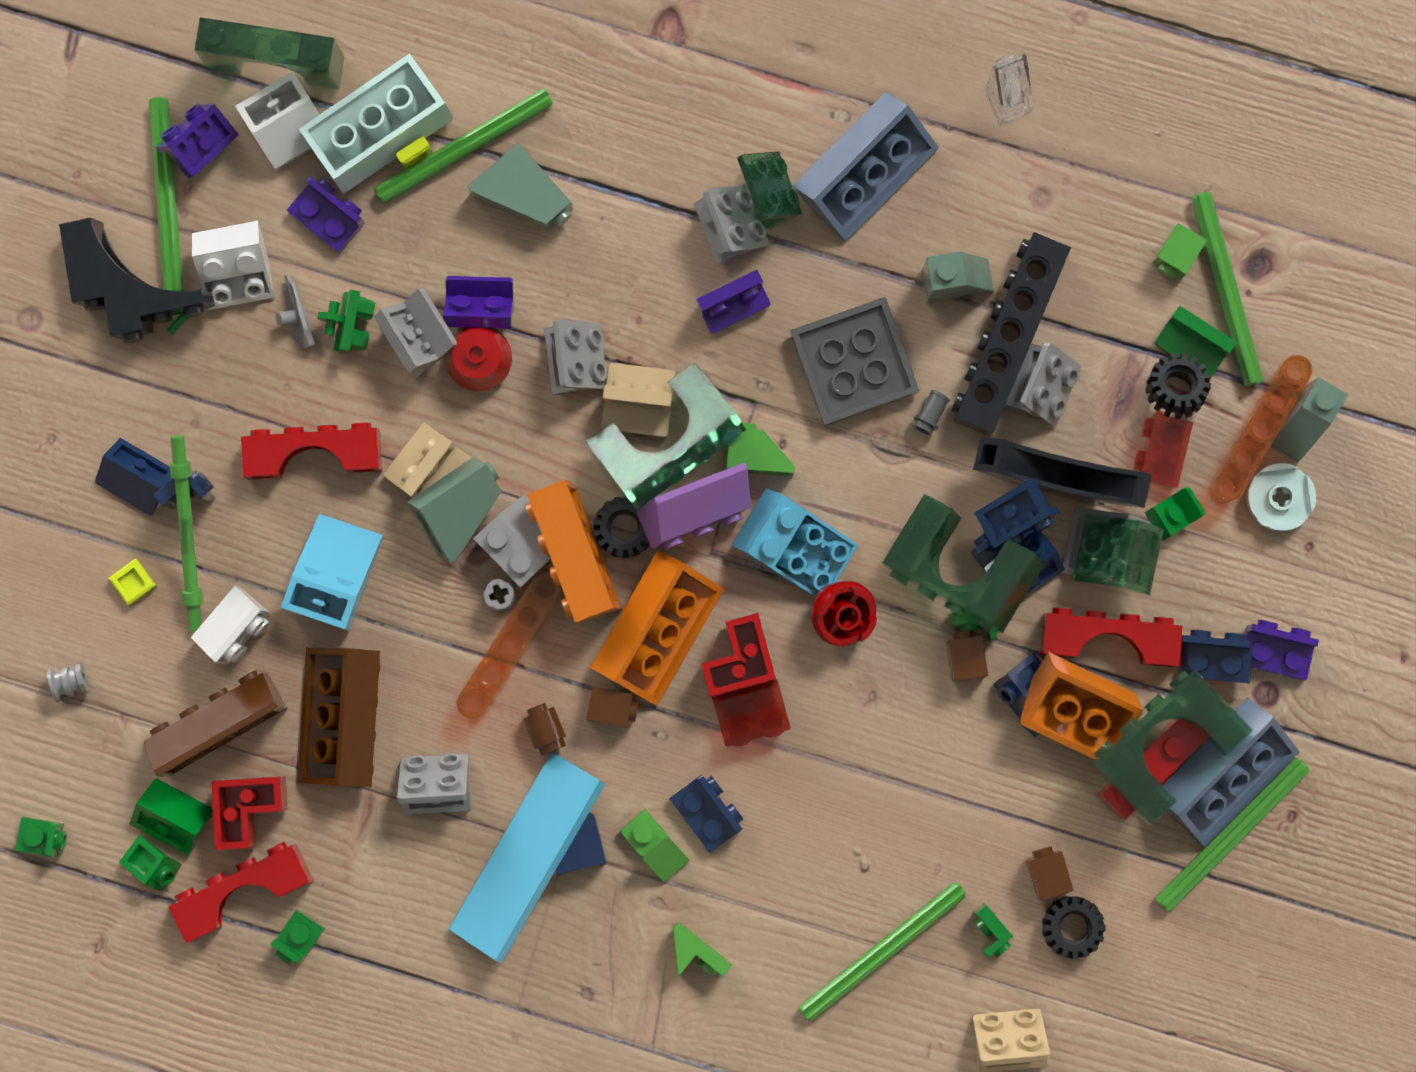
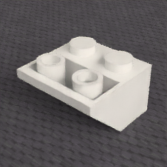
[235,71,320,170]
[192,221,275,310]
[191,585,271,665]

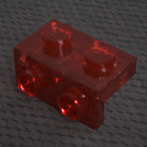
[1133,410,1193,489]
[712,680,791,747]

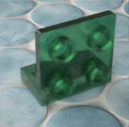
[737,151,802,230]
[1073,514,1164,595]

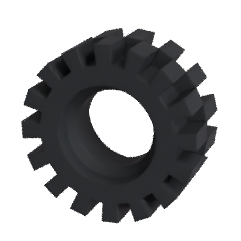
[1145,353,1211,419]
[594,496,650,559]
[1041,896,1106,959]

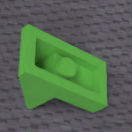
[620,809,689,882]
[674,921,732,976]

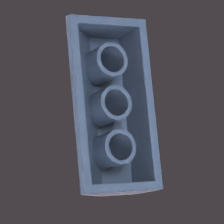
[792,92,939,242]
[1153,697,1300,848]

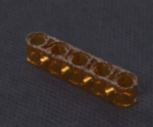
[1209,355,1312,504]
[457,573,562,719]

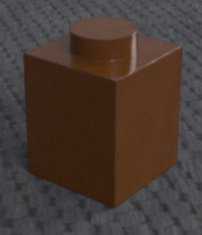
[946,630,988,682]
[586,686,639,728]
[1026,846,1074,900]

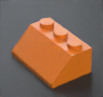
[1020,652,1143,766]

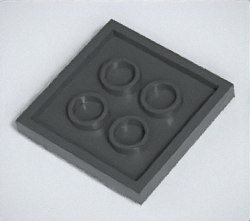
[790,297,920,426]

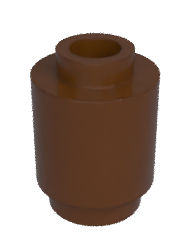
[523,703,566,756]

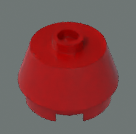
[445,327,512,391]
[812,581,877,647]

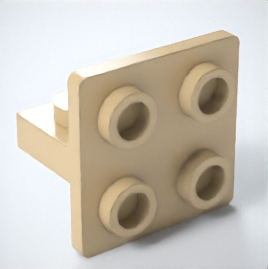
[601,363,676,437]
[384,423,471,498]
[973,1009,1050,1072]

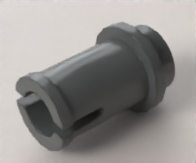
[913,390,950,435]

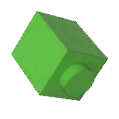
[1153,223,1207,280]

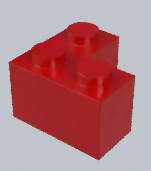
[701,613,776,698]
[211,776,288,850]

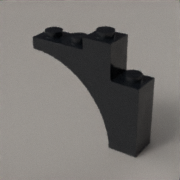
[59,217,215,343]
[973,437,1153,508]

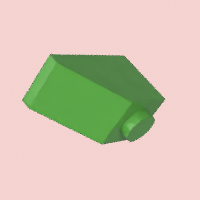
[727,423,795,476]

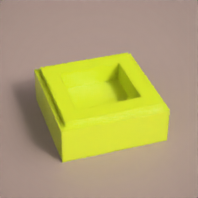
[395,136,433,169]
[108,558,157,606]

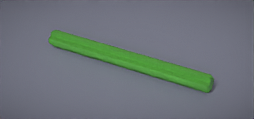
[375,89,553,203]
[149,97,183,291]
[1192,192,1264,387]
[1156,758,1310,912]
[800,882,966,1021]

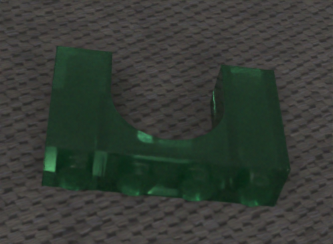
[194,17,345,89]
[586,362,746,511]
[882,493,1045,634]
[1091,669,1253,826]

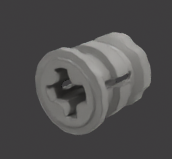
[484,579,518,613]
[47,663,89,702]

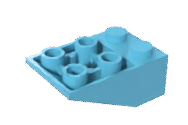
[731,488,858,597]
[281,514,383,631]

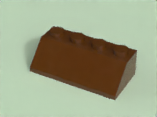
[297,647,380,787]
[144,670,288,777]

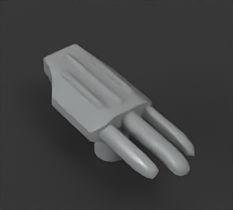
[276,275,315,350]

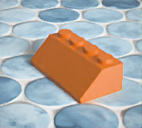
[525,480,622,623]
[590,550,724,706]

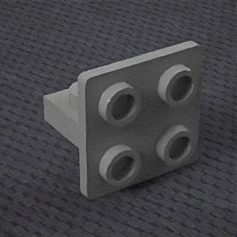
[693,184,769,265]
[374,288,457,378]
[544,320,607,395]
[1006,342,1081,426]
[397,753,472,815]

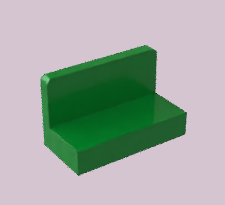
[1154,306,1237,378]
[129,779,213,856]

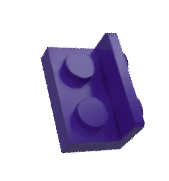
[155,103,239,178]
[287,176,365,254]
[696,270,770,334]
[443,276,514,329]
[1245,620,1319,681]

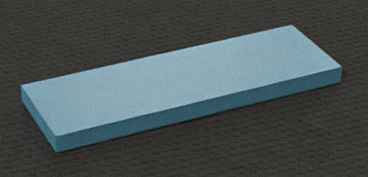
[449,752,605,963]

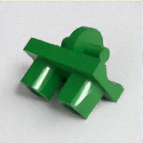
[317,289,376,353]

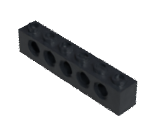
[951,232,1071,437]

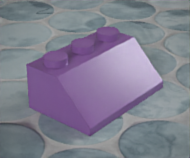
[636,462,751,550]

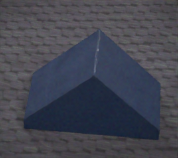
[555,812,607,875]

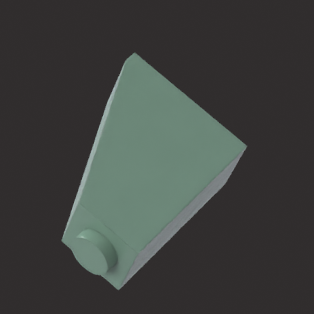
[468,143,573,230]
[922,252,994,303]
[1270,377,1349,462]
[407,457,502,564]

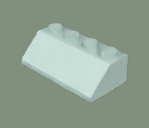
[299,53,454,194]

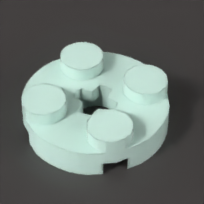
[1246,463,1316,532]

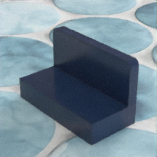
[95,438,172,516]

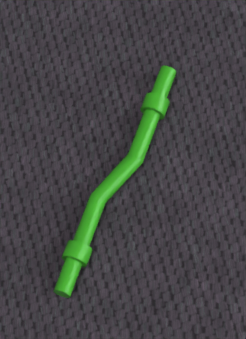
[169,435,203,631]

